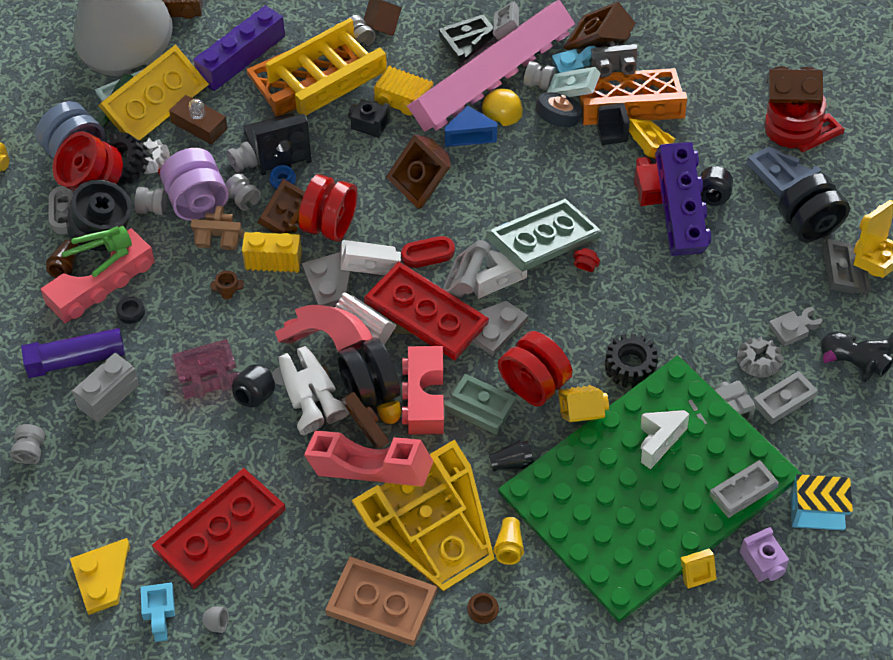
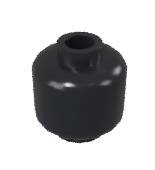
[700,166,733,206]
[232,364,275,408]

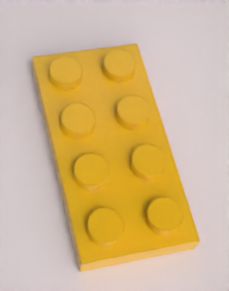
[98,44,209,140]

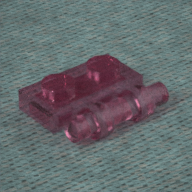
[172,339,239,399]

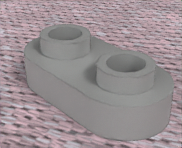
[49,186,74,234]

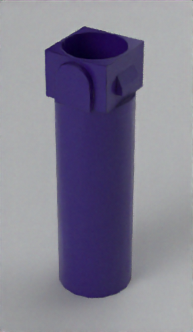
[21,328,125,378]

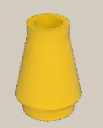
[493,517,524,565]

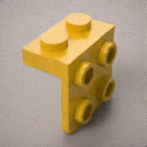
[853,200,893,278]

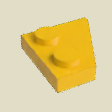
[629,118,676,159]
[70,538,130,615]

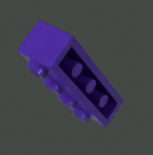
[193,5,285,91]
[655,142,711,256]

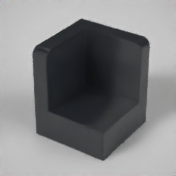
[596,103,630,145]

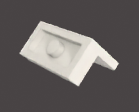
[340,240,401,275]

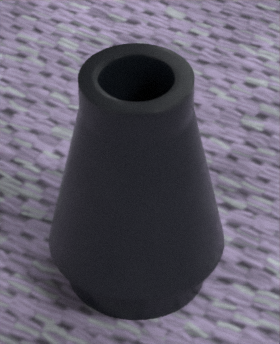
[489,440,534,471]

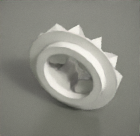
[127,138,170,174]

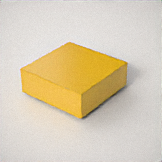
[681,549,717,589]

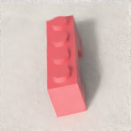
[41,228,155,323]
[304,431,433,486]

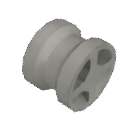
[226,142,258,174]

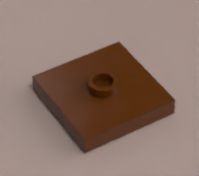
[341,392,390,448]

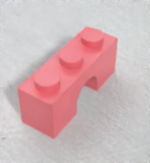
[402,346,444,435]

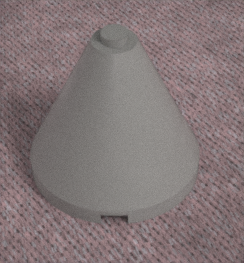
[73,0,173,76]

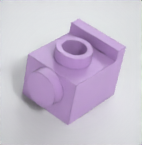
[740,527,789,582]

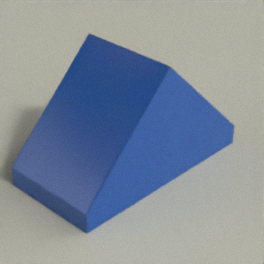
[445,106,497,147]

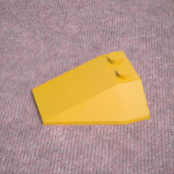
[351,439,495,591]

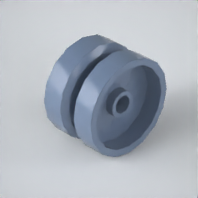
[35,101,106,160]

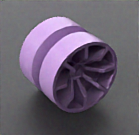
[160,148,229,221]

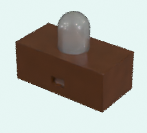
[169,95,228,145]

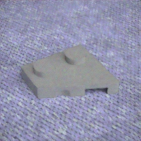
[302,252,351,307]
[472,301,529,356]

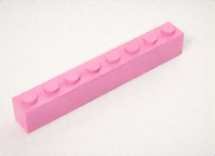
[407,0,575,132]

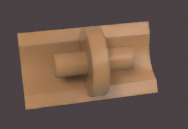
[191,205,245,250]

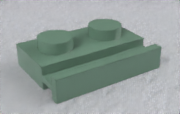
[445,374,517,435]

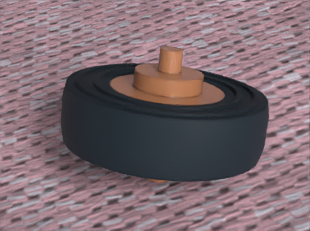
[535,92,582,127]

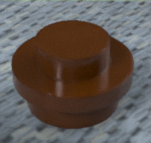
[467,593,499,624]

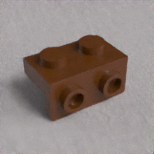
[766,66,823,103]
[257,179,305,234]

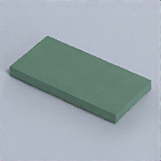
[486,199,601,272]

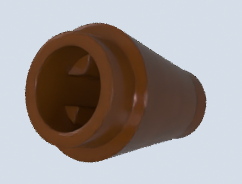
[46,239,78,278]

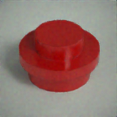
[573,248,601,272]

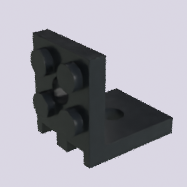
[243,113,312,176]

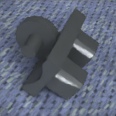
[590,41,637,77]

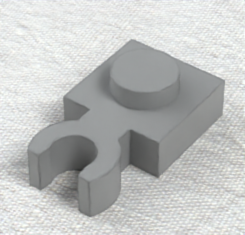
[768,307,823,347]

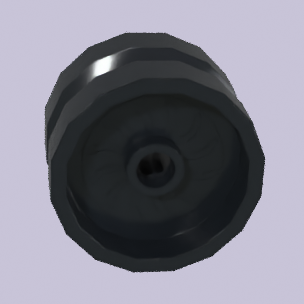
[778,173,851,243]
[66,180,132,251]
[337,337,400,408]

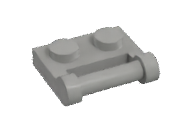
[442,240,491,299]

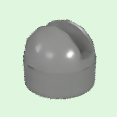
[202,606,229,633]

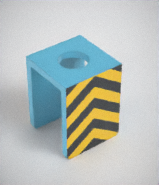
[790,474,853,530]

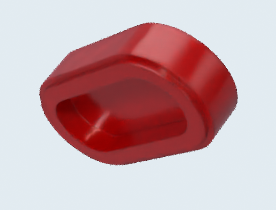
[401,236,455,268]

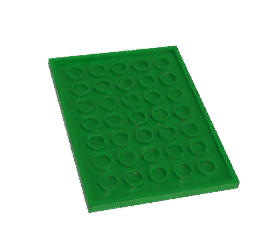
[498,355,802,623]

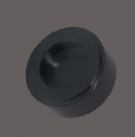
[116,297,145,324]

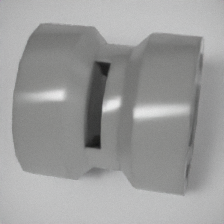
[348,15,375,46]
[523,61,556,91]
[225,173,261,211]
[134,187,168,216]
[10,424,45,464]

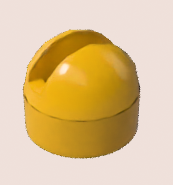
[377,401,402,424]

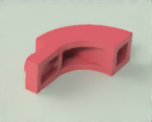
[275,305,373,351]

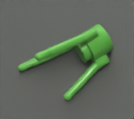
[62,226,132,277]

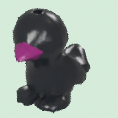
[820,331,893,382]

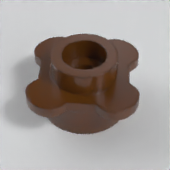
[210,271,244,300]

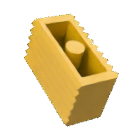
[374,66,434,116]
[242,232,302,273]
[558,385,609,422]

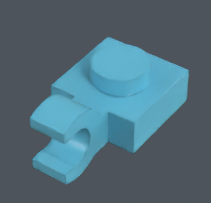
[552,46,596,73]
[141,582,175,642]

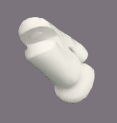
[279,346,350,435]

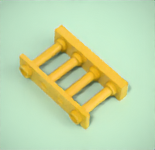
[266,18,387,116]

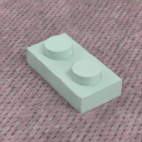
[547,67,601,97]

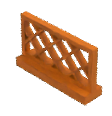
[246,44,359,117]
[578,68,687,125]

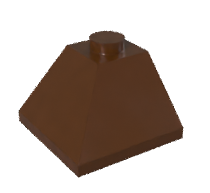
[563,1,636,50]
[386,134,451,209]

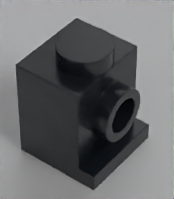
[348,99,390,138]

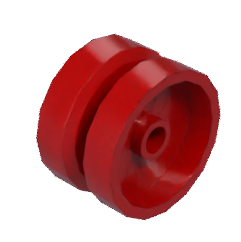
[764,95,827,148]
[52,131,123,191]
[299,174,358,242]
[498,331,573,406]

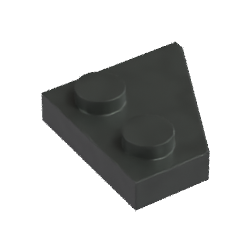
[439,14,494,64]

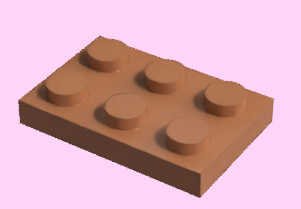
[325,556,437,646]

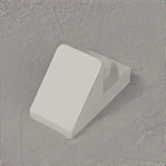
[473,250,527,299]
[641,410,689,469]

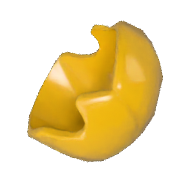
[482,89,523,126]

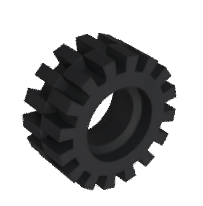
[104,132,149,185]
[605,334,658,388]

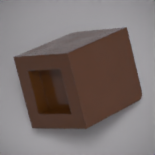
[364,0,402,36]

